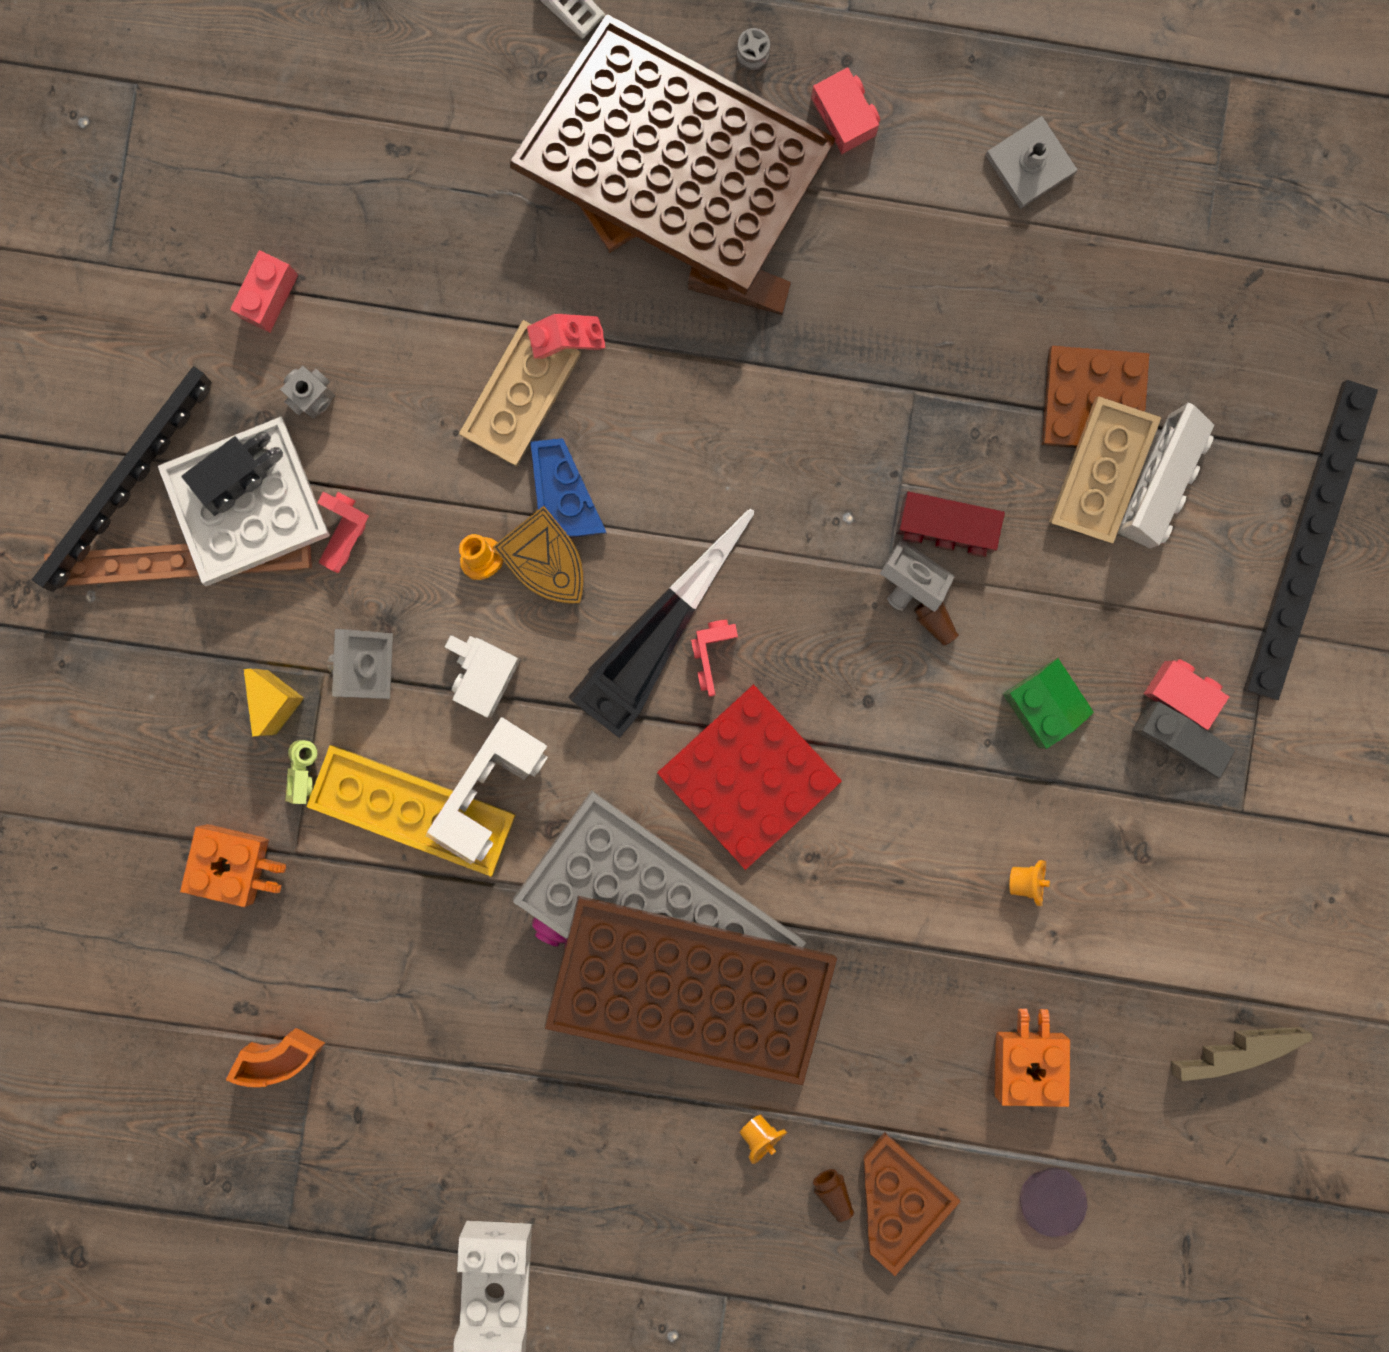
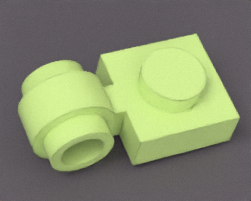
[285,740,317,804]

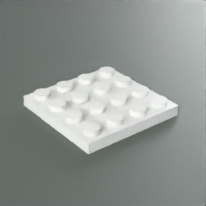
[158,417,330,586]

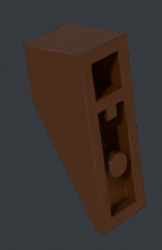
[688,267,791,315]

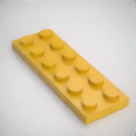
[306,745,516,877]

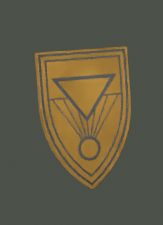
[493,506,584,603]

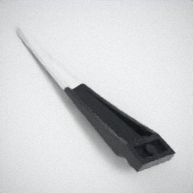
[568,509,754,738]

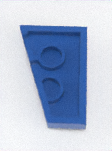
[530,438,607,538]

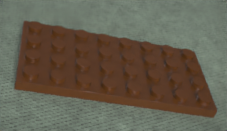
[544,896,837,1086]

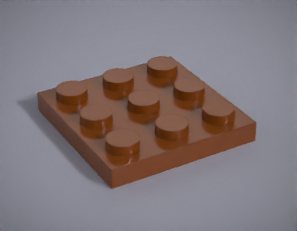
[1042,346,1150,448]

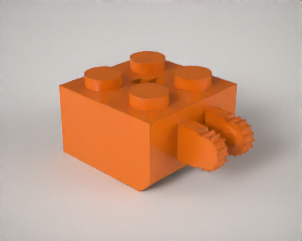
[180,824,286,907]
[995,1009,1070,1107]

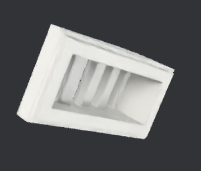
[540,0,605,39]

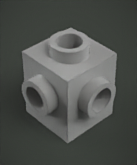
[280,365,336,419]

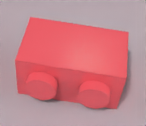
[811,67,880,154]
[230,250,298,333]
[1144,659,1229,730]

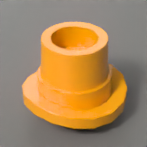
[459,534,504,580]
[1009,860,1050,906]
[739,1114,787,1164]

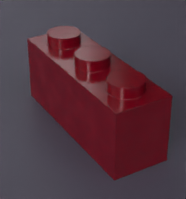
[896,491,1005,557]

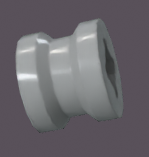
[737,28,770,71]

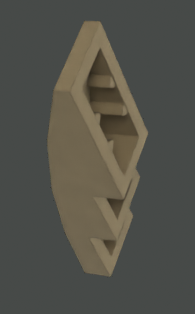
[1171,1027,1313,1081]

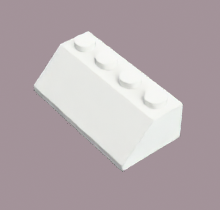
[1118,403,1214,548]

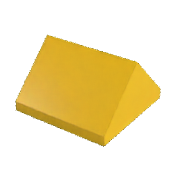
[244,668,304,737]

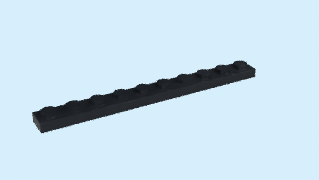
[1243,380,1378,700]

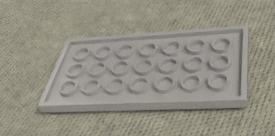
[512,790,806,948]

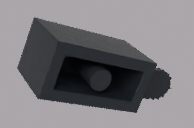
[181,431,283,516]

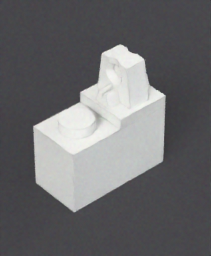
[445,635,521,718]

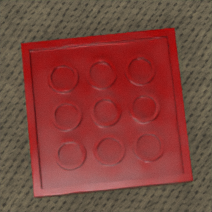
[657,684,842,870]

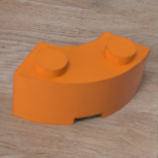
[226,1028,325,1087]

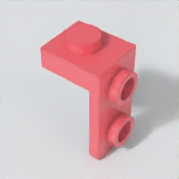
[527,314,605,359]
[317,492,369,573]
[691,619,738,697]

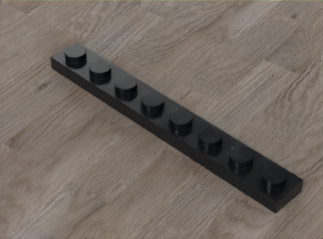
[32,366,212,593]

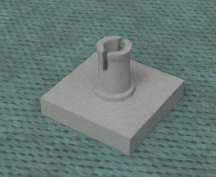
[985,116,1077,209]
[880,539,955,612]
[327,629,393,699]

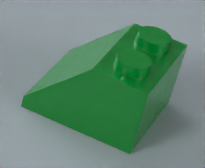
[1002,658,1094,749]

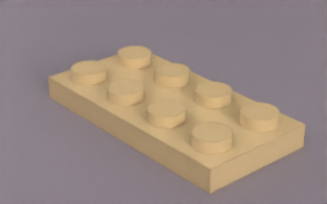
[459,320,581,467]
[1049,396,1161,543]

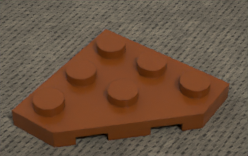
[863,1132,961,1276]

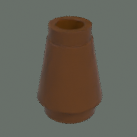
[914,602,959,646]
[813,1169,854,1222]

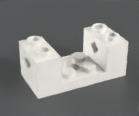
[426,717,548,864]
[453,1221,532,1352]

